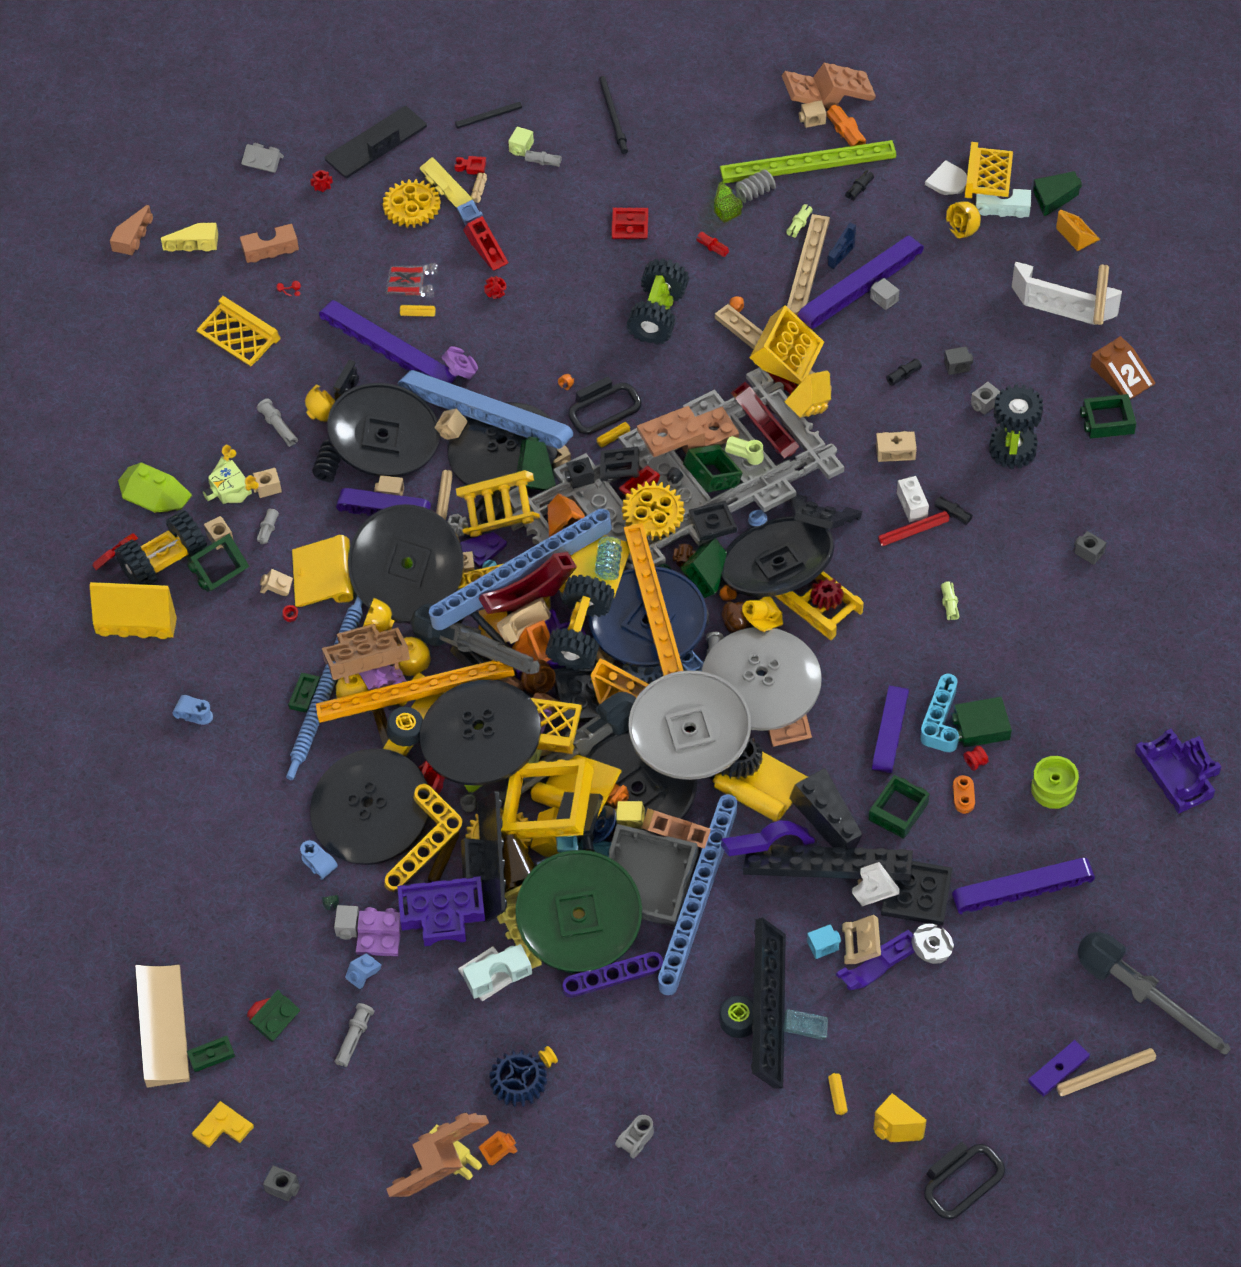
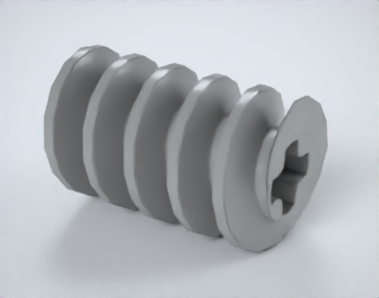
[735,169,776,203]

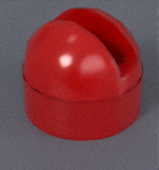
[282,605,298,622]

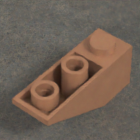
[110,205,153,255]

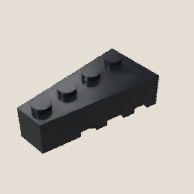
[789,768,862,849]

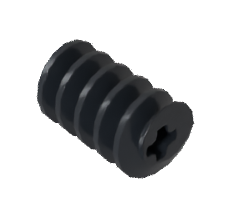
[312,440,341,482]

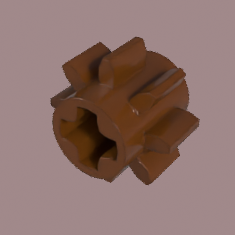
[673,544,696,567]

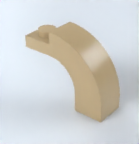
[496,597,551,644]

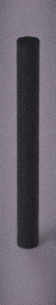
[455,102,522,129]

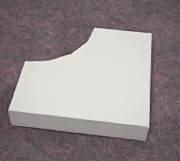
[852,862,899,906]

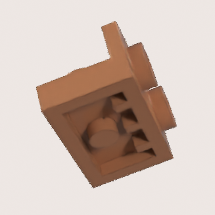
[768,715,812,747]

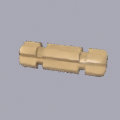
[471,173,487,203]

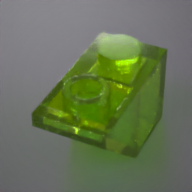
[714,181,743,223]

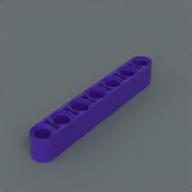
[952,858,1095,914]

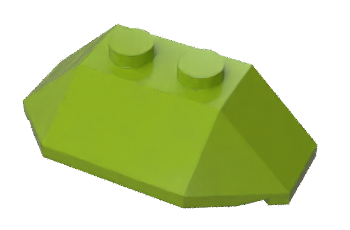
[118,463,192,513]

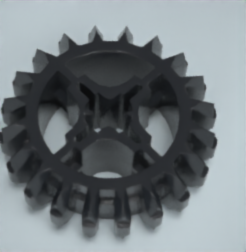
[721,738,763,780]

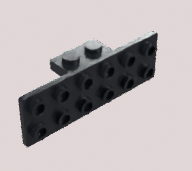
[325,106,427,178]
[461,791,507,922]

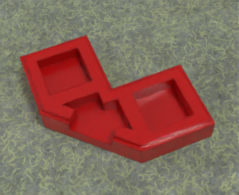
[92,533,138,570]

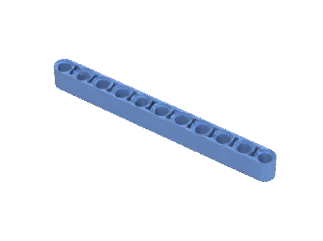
[398,370,573,449]
[429,509,612,630]
[658,794,737,995]

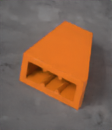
[547,493,585,537]

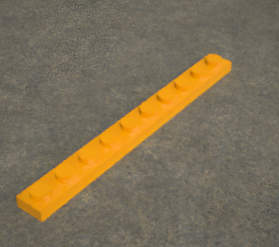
[624,523,683,676]
[316,660,515,723]

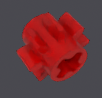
[310,170,333,192]
[484,276,506,299]

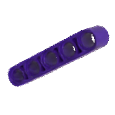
[336,488,431,516]
[872,685,909,773]
[562,952,663,998]

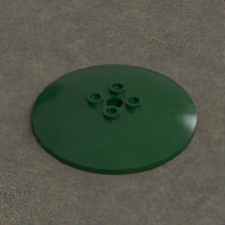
[516,850,642,973]

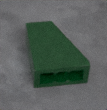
[1033,171,1082,216]
[515,437,556,491]
[681,538,727,598]

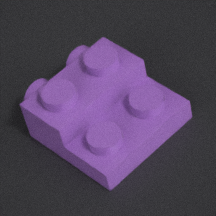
[359,665,407,690]
[356,907,401,956]

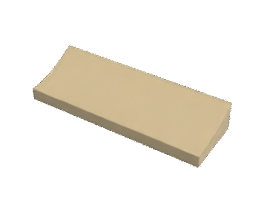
[135,965,190,1088]

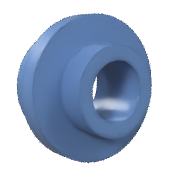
[748,510,768,526]

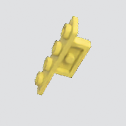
[420,158,473,208]

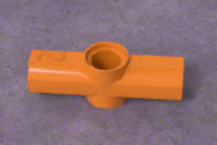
[826,104,866,146]

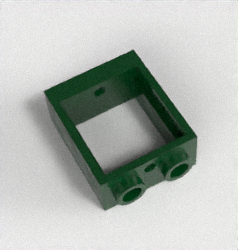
[1080,394,1136,439]
[683,445,743,492]
[187,534,250,592]
[869,775,930,839]

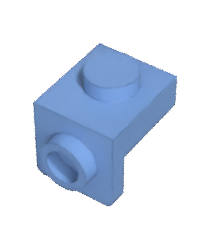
[457,200,483,226]
[345,953,382,989]

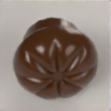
[721,601,753,633]
[521,660,556,694]

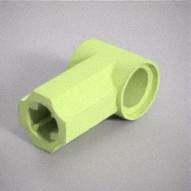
[725,436,764,465]

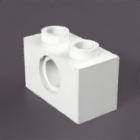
[897,476,929,523]

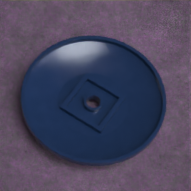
[588,566,707,667]

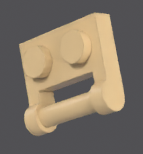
[842,915,881,964]

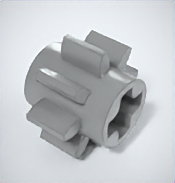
[447,514,469,537]

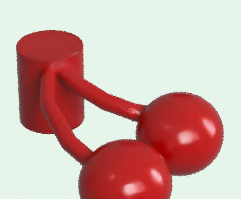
[276,281,301,296]

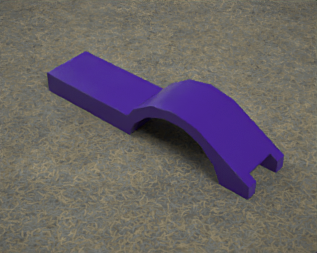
[721,820,815,856]
[836,930,915,990]

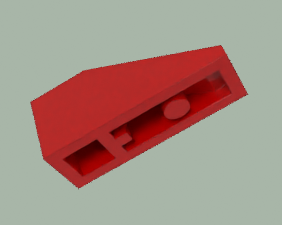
[463,216,509,271]

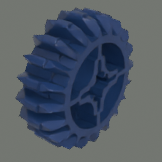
[489,1049,547,1107]

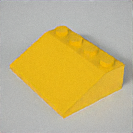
[749,305,824,384]
[90,582,177,639]

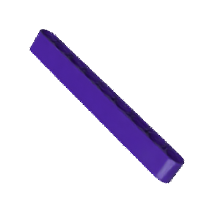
[797,236,924,329]
[319,300,456,384]

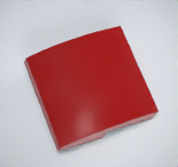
[612,208,648,239]

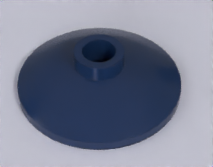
[593,805,616,844]

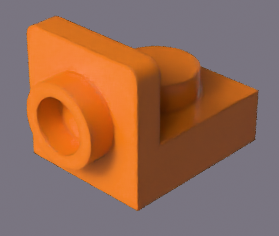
[606,783,629,809]
[479,1131,517,1166]

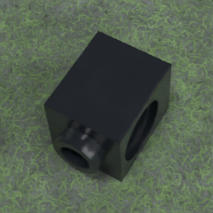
[564,457,595,489]

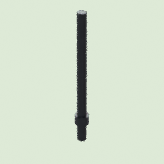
[599,76,628,154]

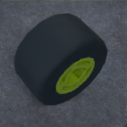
[720,996,754,1038]

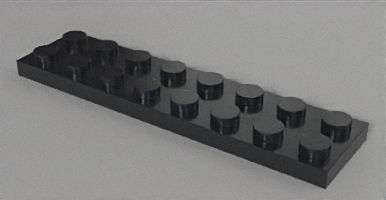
[743,845,913,881]
[751,917,786,1089]

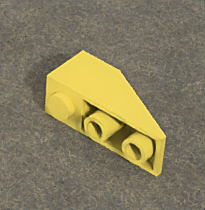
[161,223,218,252]

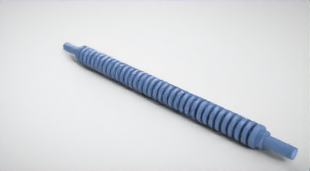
[286,595,363,780]

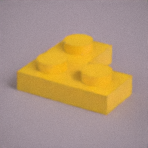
[192,1101,254,1148]

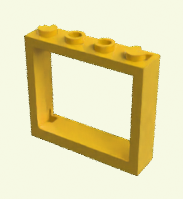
[501,758,594,839]

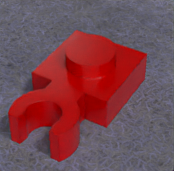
[455,156,486,175]

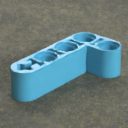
[920,674,959,752]

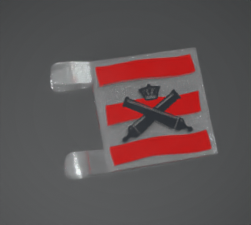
[385,263,438,297]

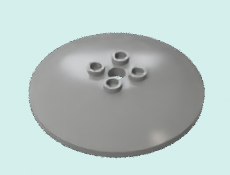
[702,627,821,731]
[629,671,751,780]

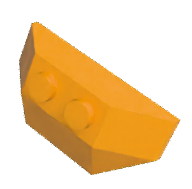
[591,658,649,704]

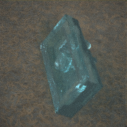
[784,1009,828,1040]

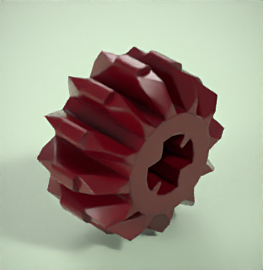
[810,577,844,611]

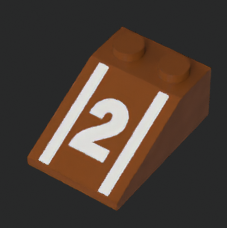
[1090,336,1155,399]

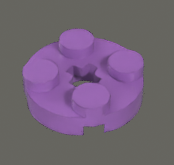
[442,346,478,380]

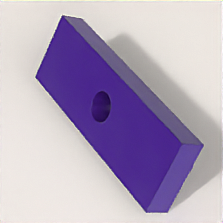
[1028,1040,1090,1097]

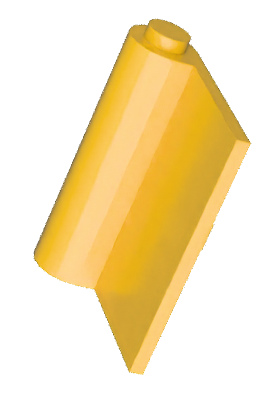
[292,535,353,607]
[559,535,630,598]
[713,752,807,822]
[531,755,622,818]

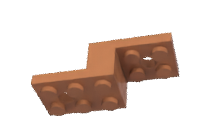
[782,63,876,109]
[637,406,739,457]
[386,1113,489,1197]

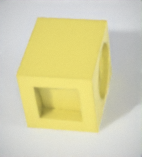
[615,801,645,829]

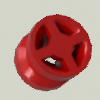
[964,746,989,771]

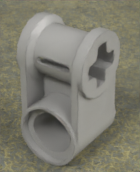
[615,1115,654,1159]

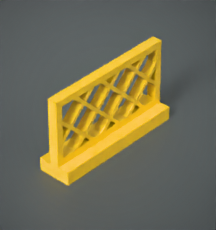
[965,142,1013,198]
[196,296,281,367]
[531,698,582,754]

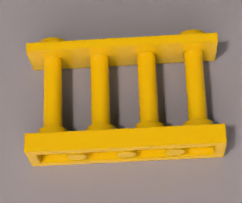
[456,470,540,537]
[775,571,864,640]

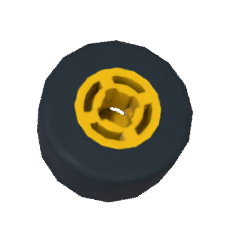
[386,707,423,747]

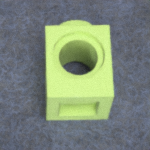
[508,127,534,157]

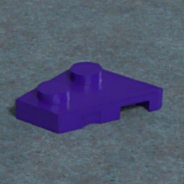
[460,532,507,569]

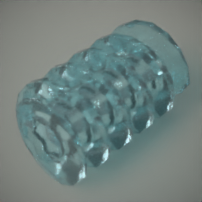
[595,536,622,580]

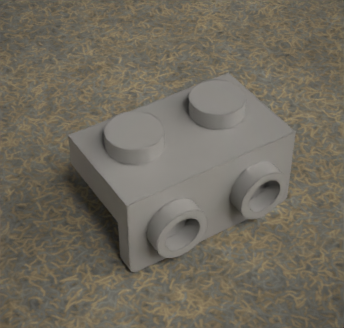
[241,143,284,173]

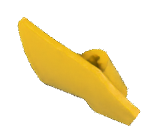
[742,596,783,632]

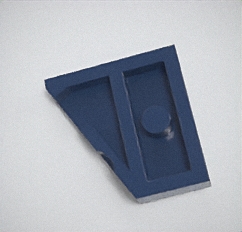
[827,222,856,269]

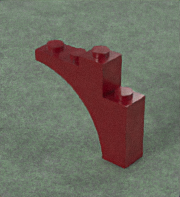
[730,382,799,458]
[479,552,577,614]

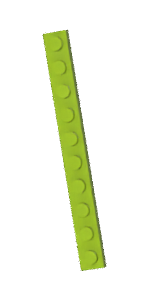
[720,140,896,184]

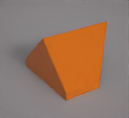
[512,620,551,662]

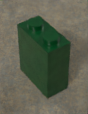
[951,697,1012,748]

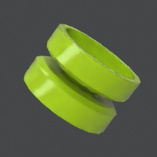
[1031,756,1079,809]

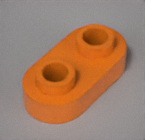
[953,775,975,814]

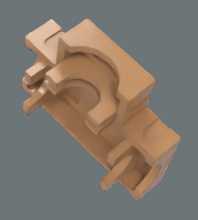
[322,624,410,684]

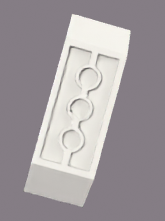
[1012,262,1122,325]

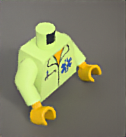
[203,445,259,504]

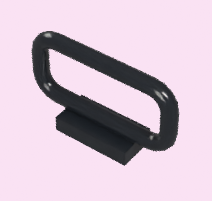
[568,376,642,435]
[450,611,510,667]
[924,1142,1005,1219]

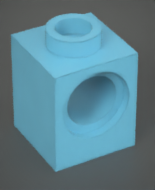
[807,924,841,959]

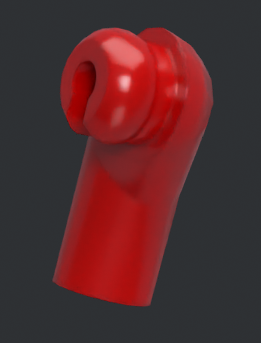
[247,997,271,1021]

